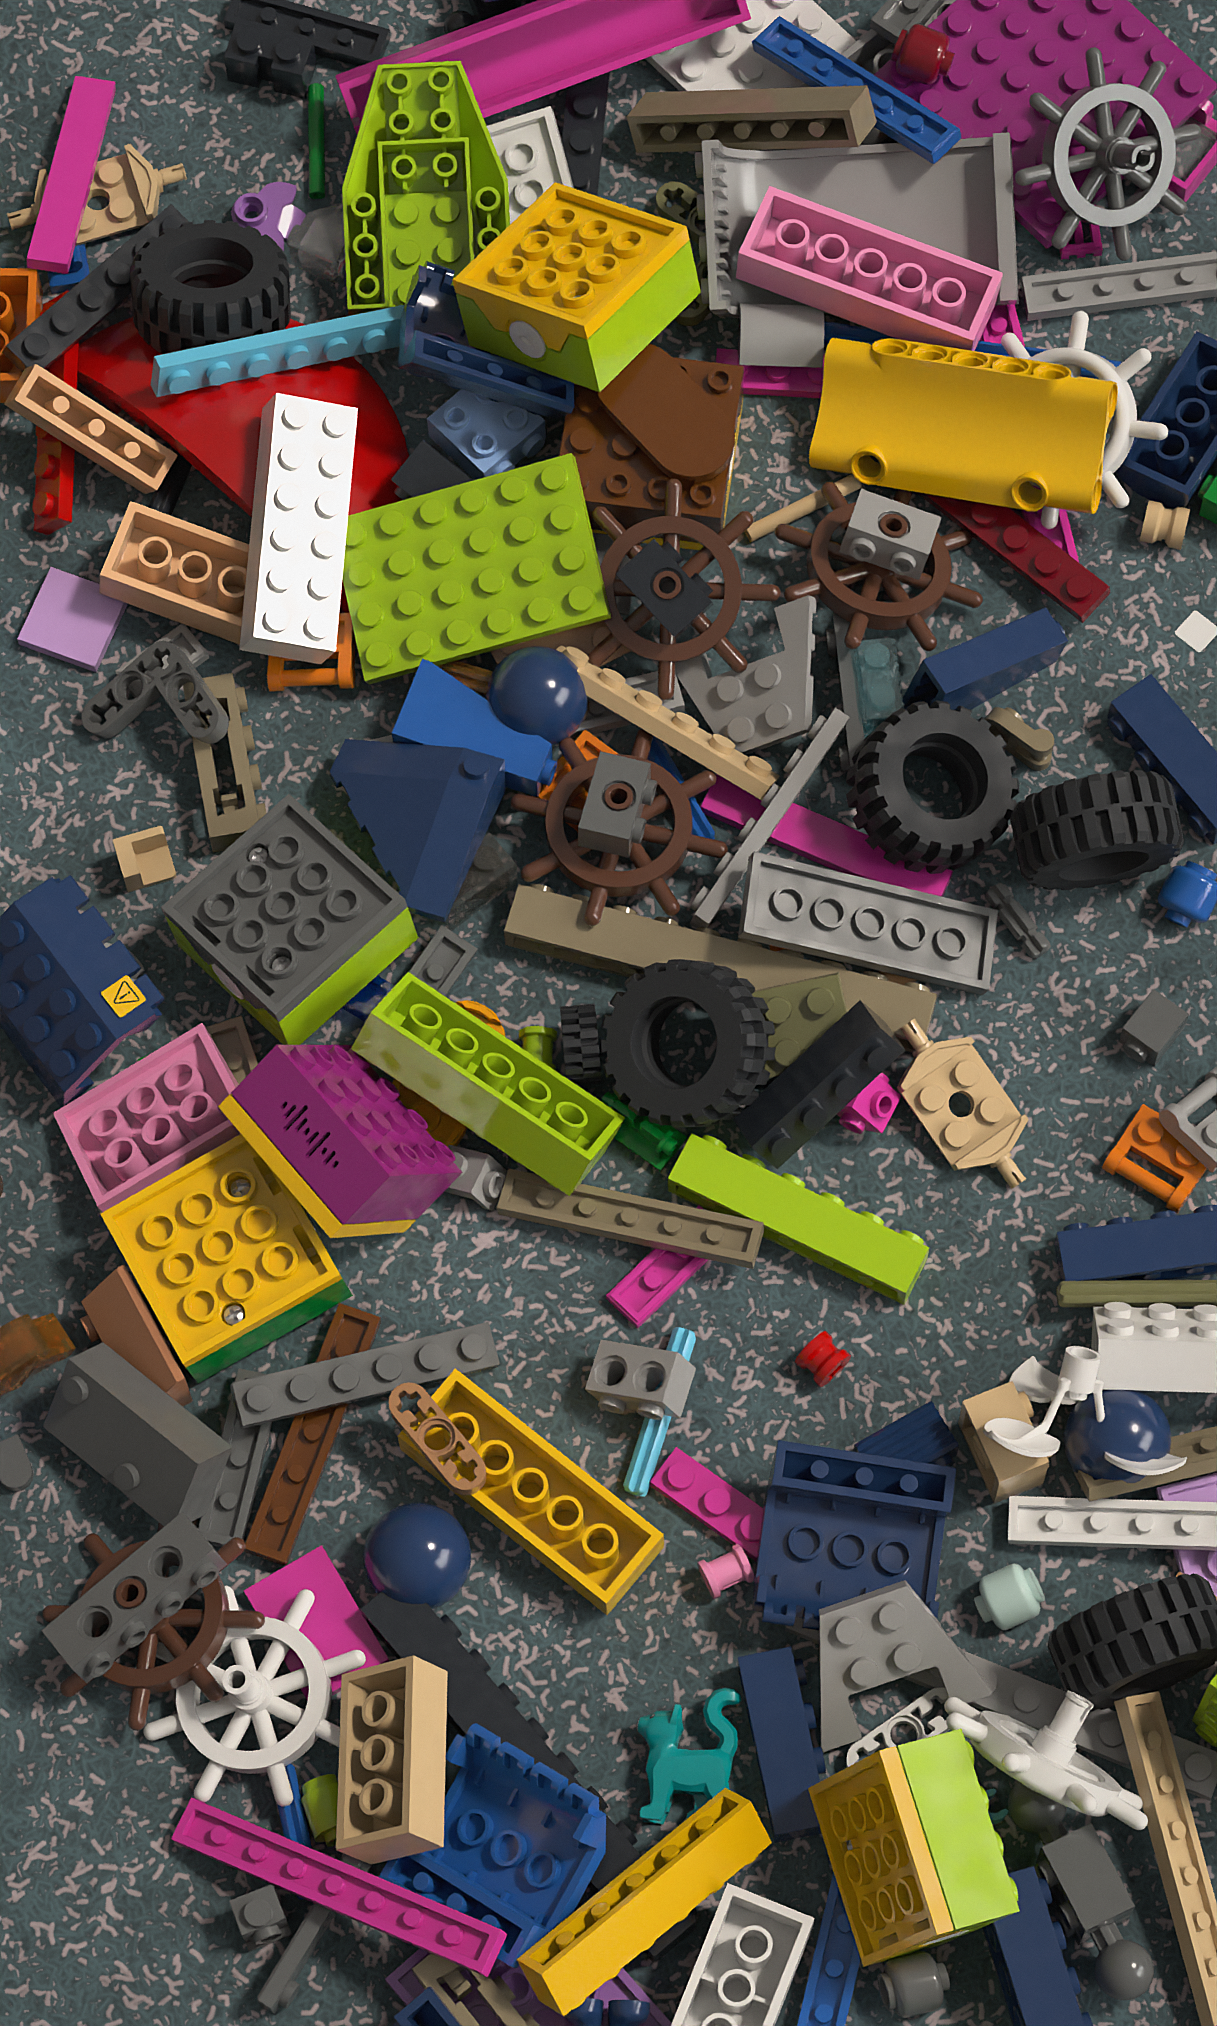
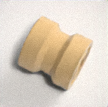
[1140,500,1190,550]

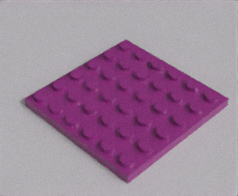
[874,0,1217,249]

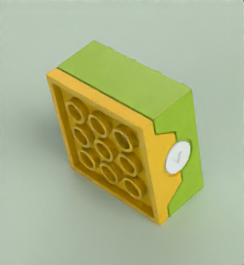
[452,182,701,392]
[808,1729,1020,1967]

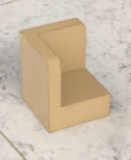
[112,826,176,892]

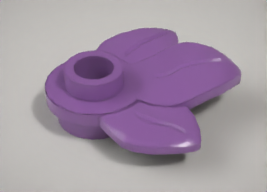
[231,182,312,251]

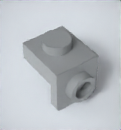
[444,1145,508,1211]

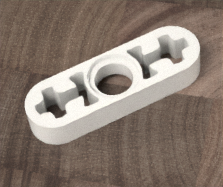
[846,1687,950,1768]

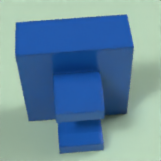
[47,244,90,294]

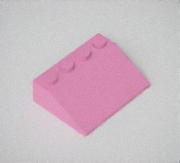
[53,1023,241,1212]

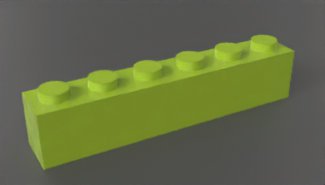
[668,1133,929,1305]

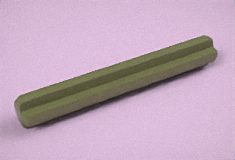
[1056,1280,1217,1307]

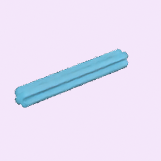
[623,1327,696,1497]

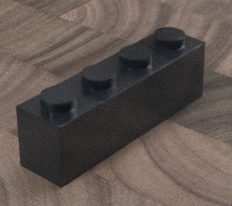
[733,1000,905,1169]

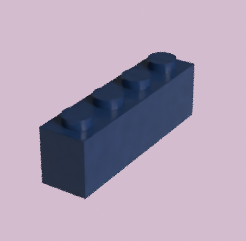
[1107,674,1217,845]
[1054,1205,1217,1282]
[737,1646,826,1843]

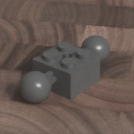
[1008,1781,1154,2001]

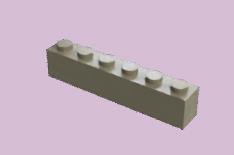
[626,85,877,153]

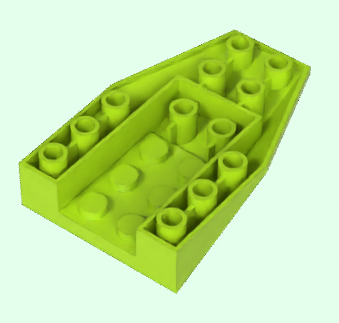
[342,61,510,316]

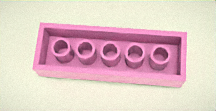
[736,186,1003,351]

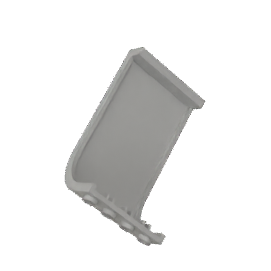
[695,132,1019,318]

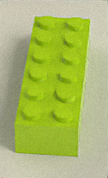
[351,972,625,1196]

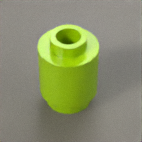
[301,1774,338,1847]

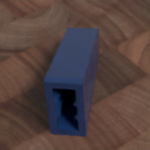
[899,608,1068,710]

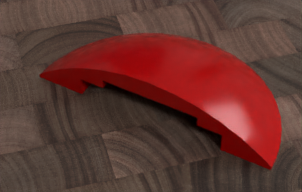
[77,317,409,613]

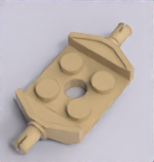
[7,144,187,246]
[897,1018,1029,1189]

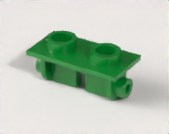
[601,1091,687,1172]

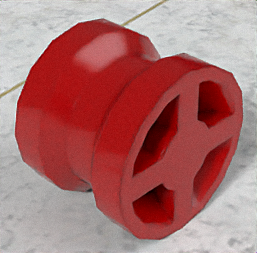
[795,1331,851,1387]

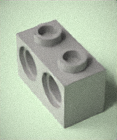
[585,1340,696,1420]

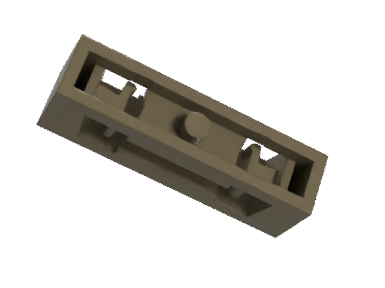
[183,673,267,853]
[412,1953,539,2026]

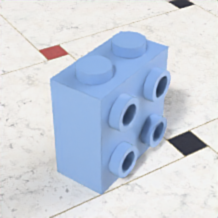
[427,389,546,480]

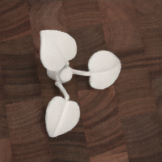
[983,1346,1187,1475]

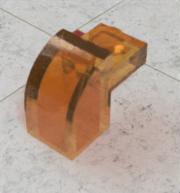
[0,1313,76,1395]

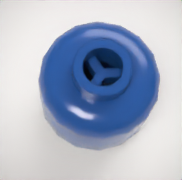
[1157,861,1217,928]

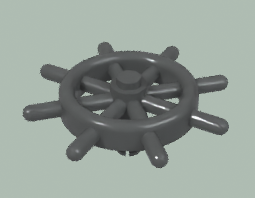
[1015,47,1201,261]

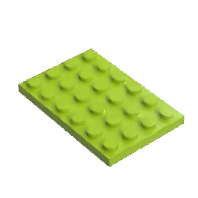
[342,453,612,684]

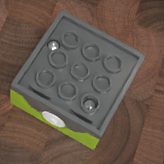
[161,794,419,1045]

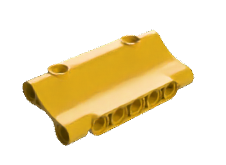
[809,338,1118,514]

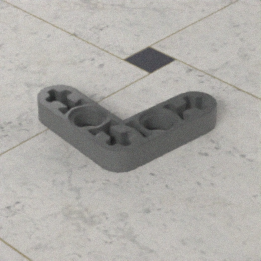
[82,641,229,744]

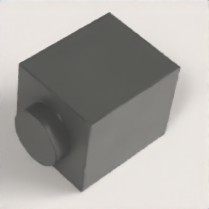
[1119,989,1189,1067]

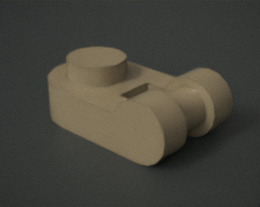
[984,707,1054,771]

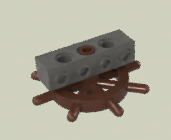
[41,1511,265,1731]

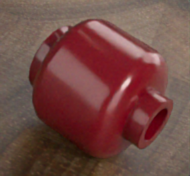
[891,24,955,85]

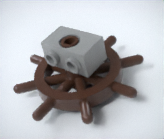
[775,482,983,651]

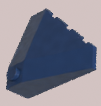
[330,739,506,923]

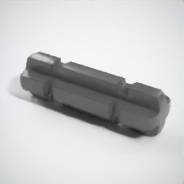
[985,883,1051,959]

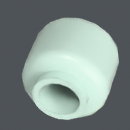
[974,1563,1045,1630]

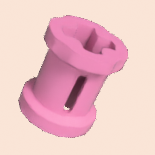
[697,1544,754,1599]

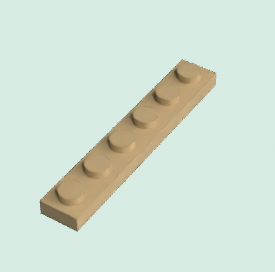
[556,645,780,800]

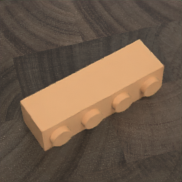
[4,364,178,494]

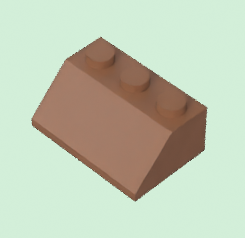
[80,1265,193,1406]

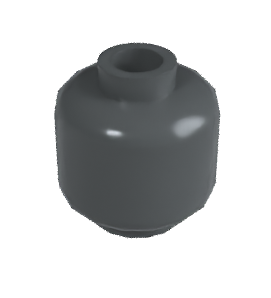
[878,1951,950,2018]

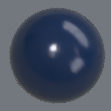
[486,646,588,747]
[1063,1389,1171,1493]
[363,1503,471,1609]

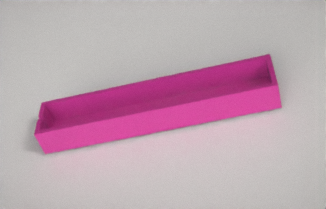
[335,0,751,135]

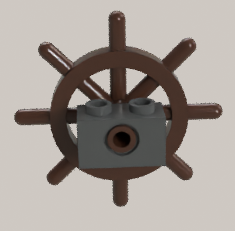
[510,728,728,926]

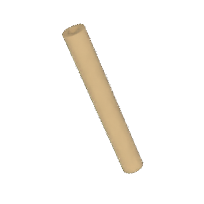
[744,474,862,542]

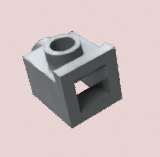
[229,1884,292,1952]

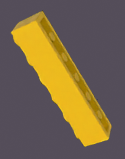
[517,1788,772,2016]

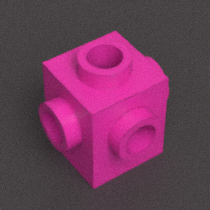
[837,1073,901,1134]

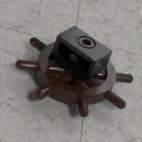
[587,478,780,700]

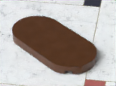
[596,344,735,482]

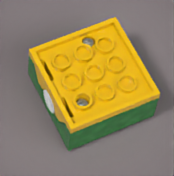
[100,1134,353,1384]

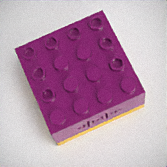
[218,1045,463,1238]

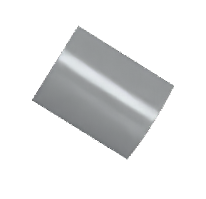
[738,303,824,368]

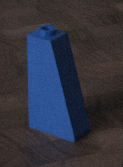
[392,659,557,798]

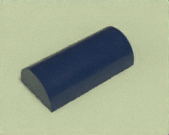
[1116,331,1217,509]

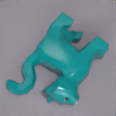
[637,1688,742,1824]

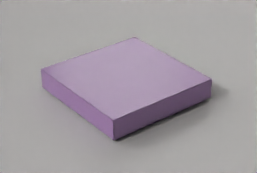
[17,567,128,672]

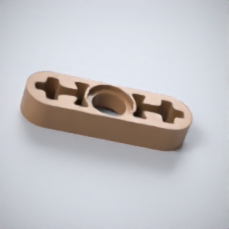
[389,1382,487,1495]

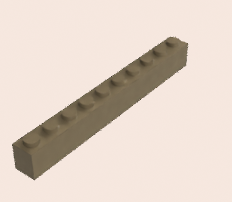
[504,884,937,1053]

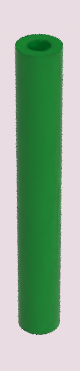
[308,83,325,199]

